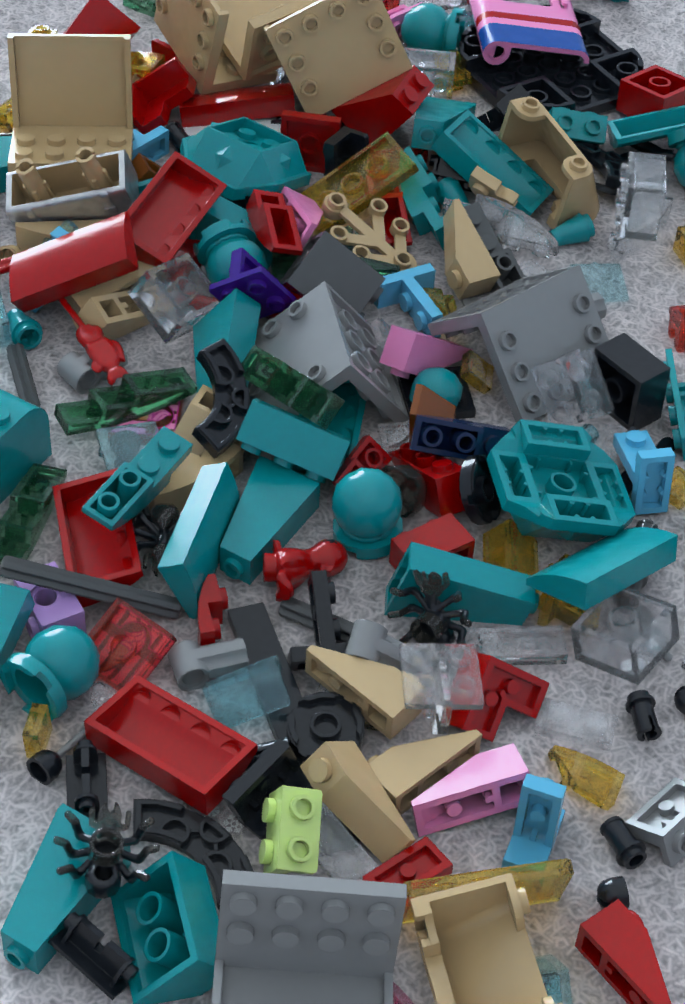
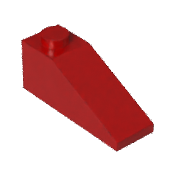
[575,899,671,1004]

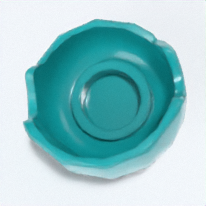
[409,367,463,407]

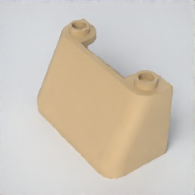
[498,96,600,229]
[410,873,563,1004]

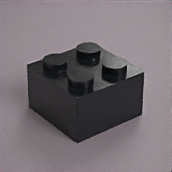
[587,333,671,430]

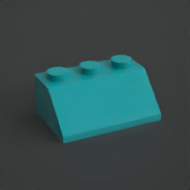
[236,398,351,483]
[111,851,219,1004]

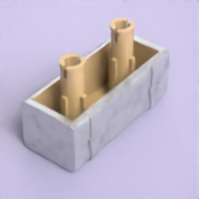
[6,146,139,228]

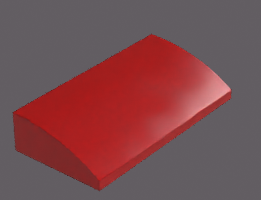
[179,82,296,127]
[127,151,227,268]
[9,211,139,313]
[52,468,144,608]
[84,675,258,816]

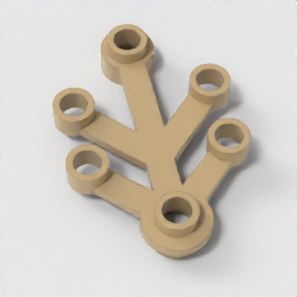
[321,192,417,272]

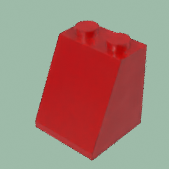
[63,0,141,39]
[331,65,434,150]

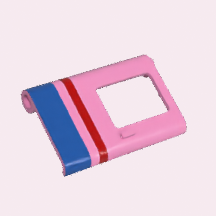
[469,0,590,65]

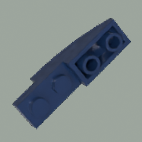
[409,415,510,460]

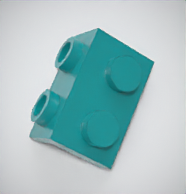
[549,107,608,145]

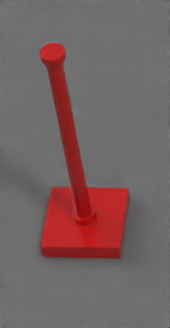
[281,109,342,173]

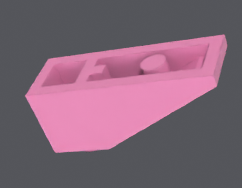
[281,186,323,248]
[379,325,473,379]
[411,743,530,837]

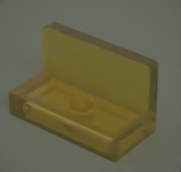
[483,518,539,593]

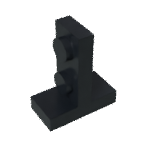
[287,570,348,671]

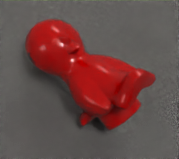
[263,539,348,602]

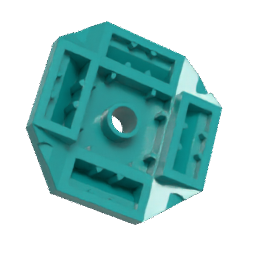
[180,116,312,201]
[486,419,636,542]

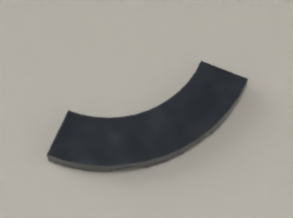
[572,140,637,194]
[192,338,250,459]
[133,799,254,910]

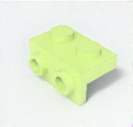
[259,785,323,875]

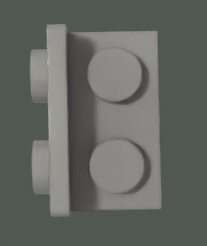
[625,777,685,867]

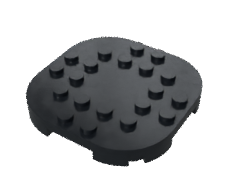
[456,5,644,114]

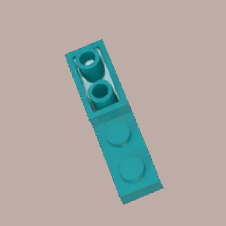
[400,146,444,250]
[81,426,193,531]

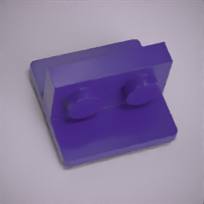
[209,248,298,319]

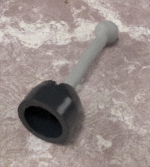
[26,728,86,785]

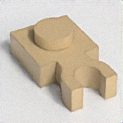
[468,166,520,212]

